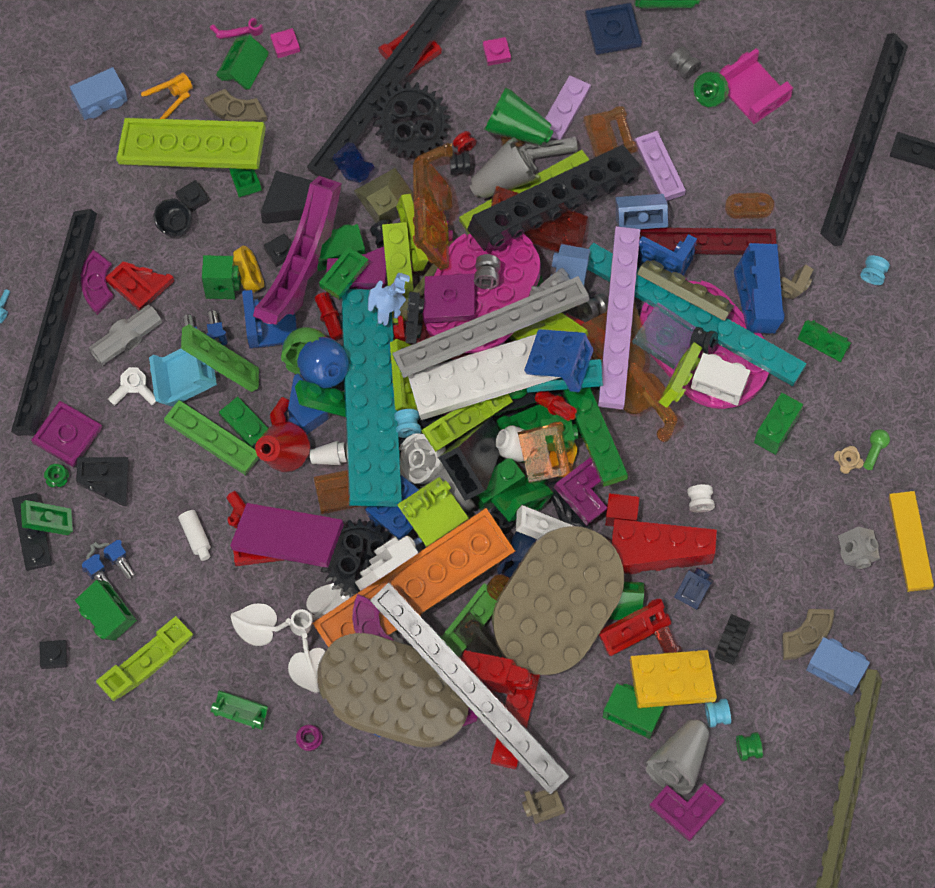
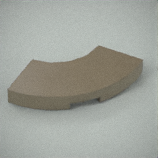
[204,89,267,122]
[782,609,834,660]

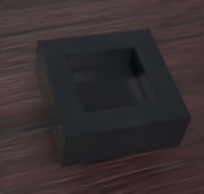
[175,180,209,212]
[263,233,292,267]
[39,640,67,669]

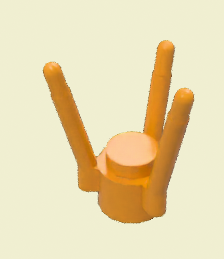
[141,72,193,119]

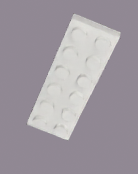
[408,335,561,420]

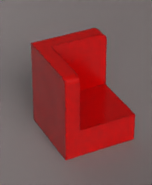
[605,493,639,526]

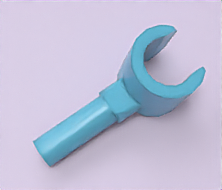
[0,290,10,323]

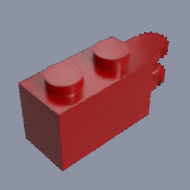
[462,650,535,695]

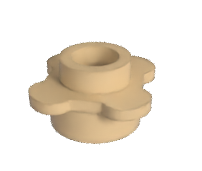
[834,446,864,474]

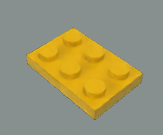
[630,650,717,708]

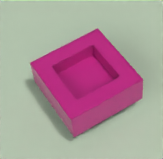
[270,28,300,58]
[483,37,511,66]

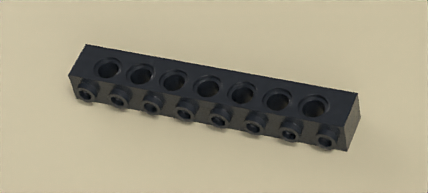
[467,144,640,251]

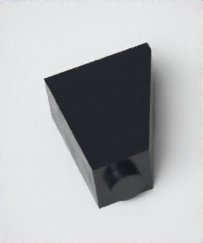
[261,171,313,224]

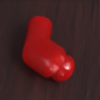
[270,397,289,425]
[226,491,246,528]

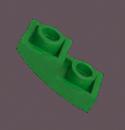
[228,168,262,197]

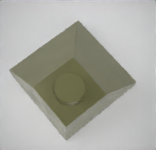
[354,168,421,223]

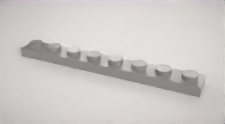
[393,276,589,378]

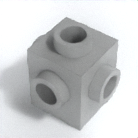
[838,527,880,569]

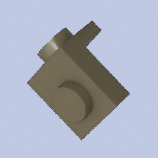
[780,264,814,300]
[522,789,565,824]

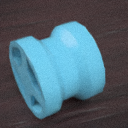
[860,255,890,285]
[394,409,421,438]
[705,698,731,728]

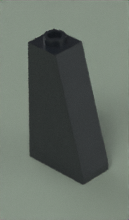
[438,417,500,501]

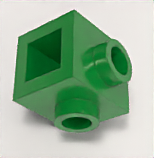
[539,415,578,453]

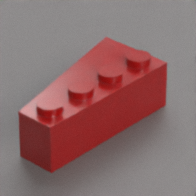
[611,519,717,574]

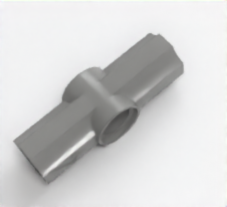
[89,304,162,366]

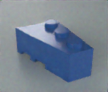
[734,243,784,333]

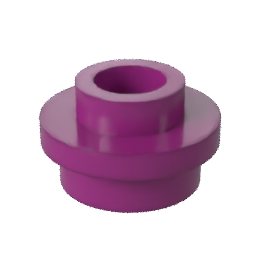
[296,725,322,751]

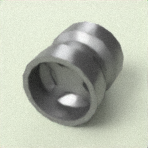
[668,46,701,80]
[474,254,501,289]
[577,293,608,323]

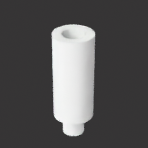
[178,510,211,561]

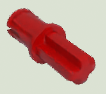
[314,292,342,340]
[535,391,577,421]

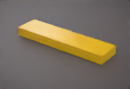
[888,491,934,592]

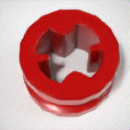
[452,131,477,153]

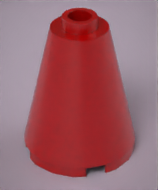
[255,422,310,472]

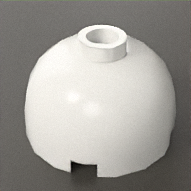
[399,433,446,484]

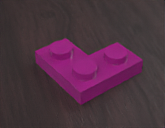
[554,457,607,526]
[649,783,725,842]

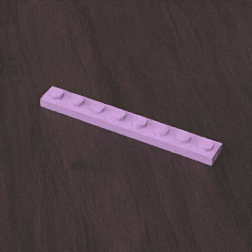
[598,226,640,409]

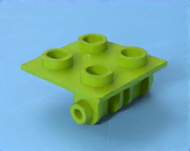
[397,477,469,547]

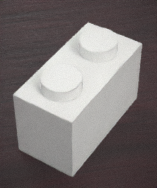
[691,353,750,406]

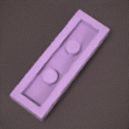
[545,75,591,141]
[634,131,686,201]

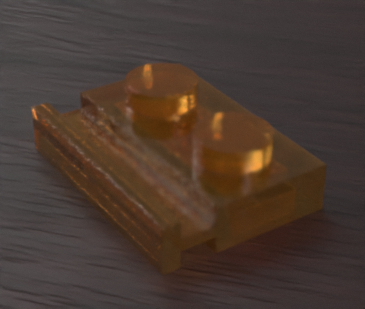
[314,470,359,514]

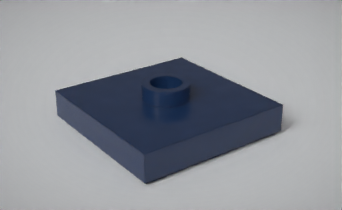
[585,2,642,55]

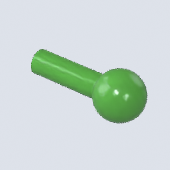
[863,429,890,470]

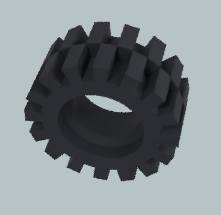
[714,614,751,665]

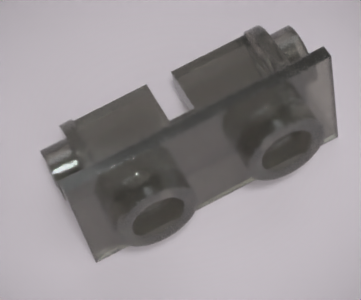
[454,612,502,657]

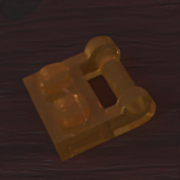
[583,106,638,157]
[517,422,573,483]

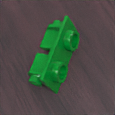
[797,320,852,362]
[210,690,268,730]

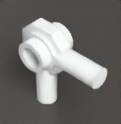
[108,367,156,406]

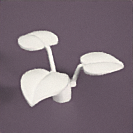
[231,583,350,693]

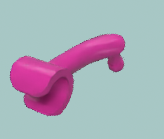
[210,18,263,39]

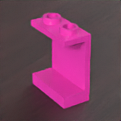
[720,48,793,124]

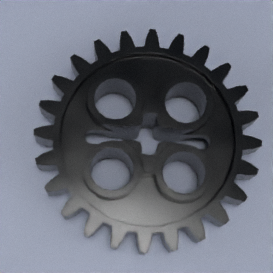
[373,82,451,160]
[320,519,391,598]

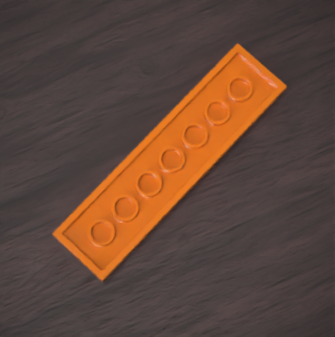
[313,508,515,647]

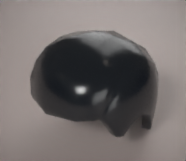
[153,198,193,238]

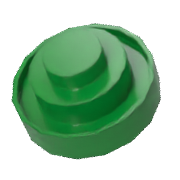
[693,71,729,107]

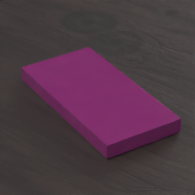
[230,503,344,568]

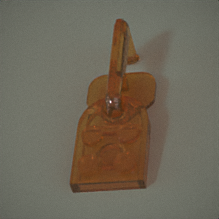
[413,143,453,271]
[581,312,678,442]

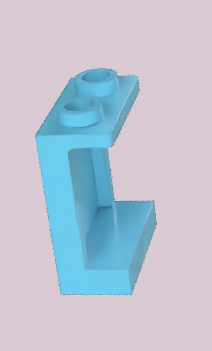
[149,349,217,407]

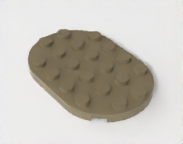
[492,526,624,675]
[317,633,468,747]

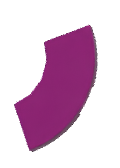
[81,250,114,315]
[352,594,394,641]

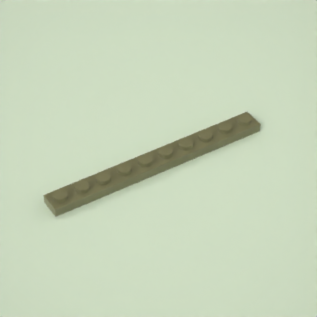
[816,669,882,888]

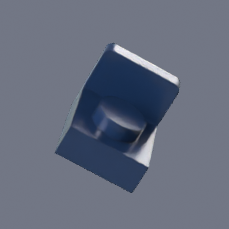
[674,567,714,610]

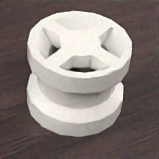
[687,484,715,513]

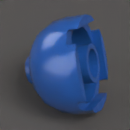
[297,337,349,389]

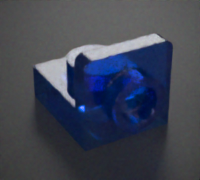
[332,142,375,182]

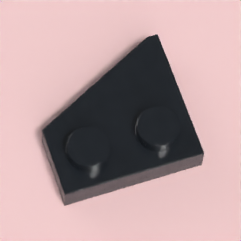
[76,457,129,506]

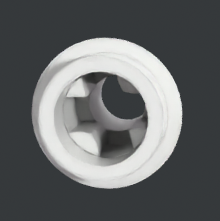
[310,441,347,466]

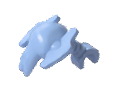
[368,273,410,326]

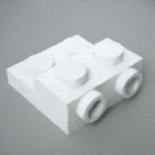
[355,536,418,591]

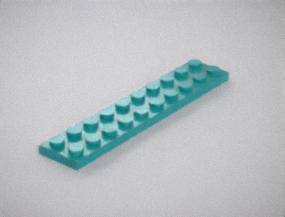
[341,289,402,507]

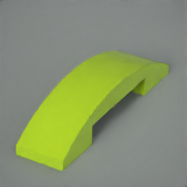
[421,394,513,452]
[96,616,193,701]

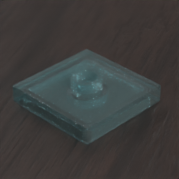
[632,303,696,369]

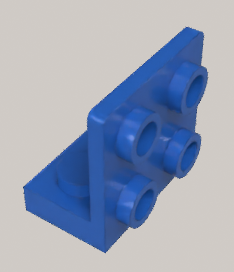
[637,234,697,276]
[242,290,297,349]
[524,329,594,392]
[365,475,419,540]

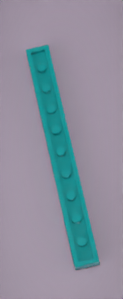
[587,243,807,386]

